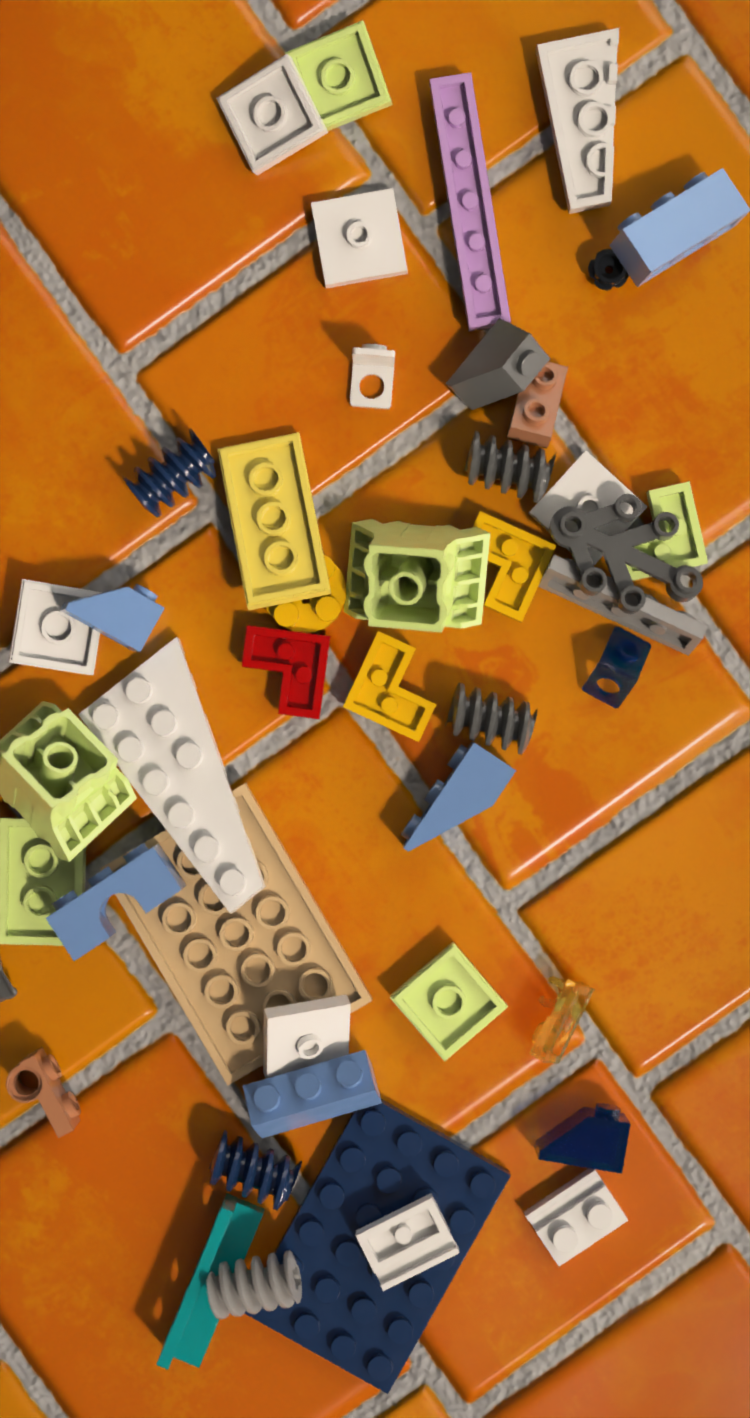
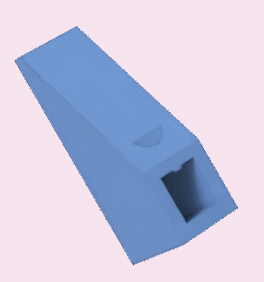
[401,742,516,852]

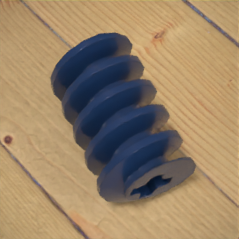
[122,428,216,517]
[209,1130,302,1211]

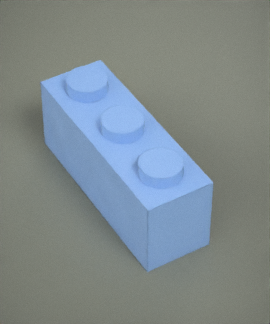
[609,168,750,287]

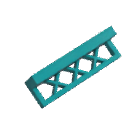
[156,1193,264,1369]

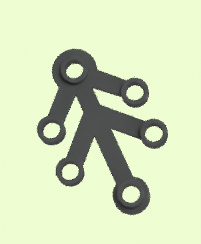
[549,494,703,614]

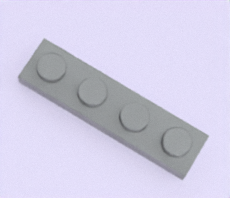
[538,554,708,656]

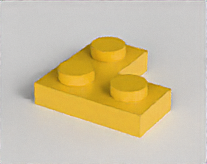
[472,511,557,623]
[343,631,436,742]

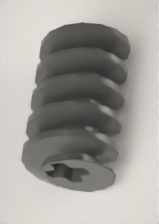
[464,430,556,503]
[445,683,538,755]

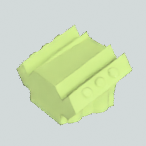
[344,519,490,633]
[0,701,137,862]

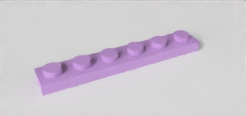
[429,72,511,332]

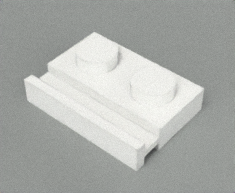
[524,1166,629,1267]
[356,1193,459,1291]

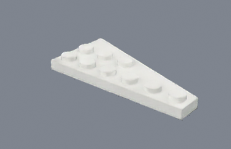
[78,637,266,913]

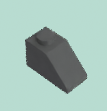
[446,318,551,410]

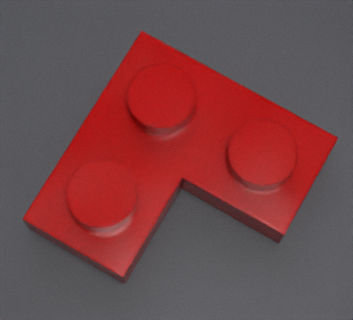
[242,625,331,719]

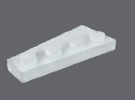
[536,28,619,214]

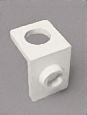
[350,344,395,409]

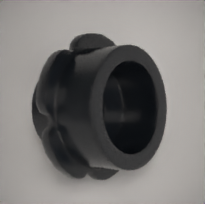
[588,249,629,291]

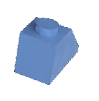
[60,584,164,652]

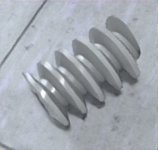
[207,1250,302,1320]

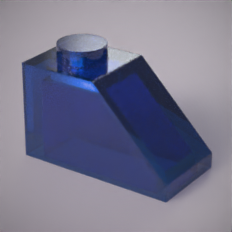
[534,1103,631,1174]

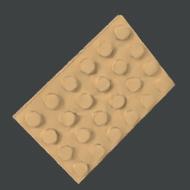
[100,783,373,1086]

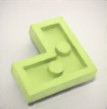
[626,481,708,581]

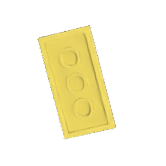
[218,432,331,610]

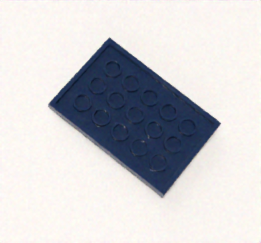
[245,1099,511,1394]

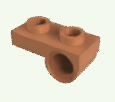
[506,362,568,449]
[6,1047,81,1138]

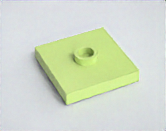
[285,20,393,131]
[390,942,508,1061]

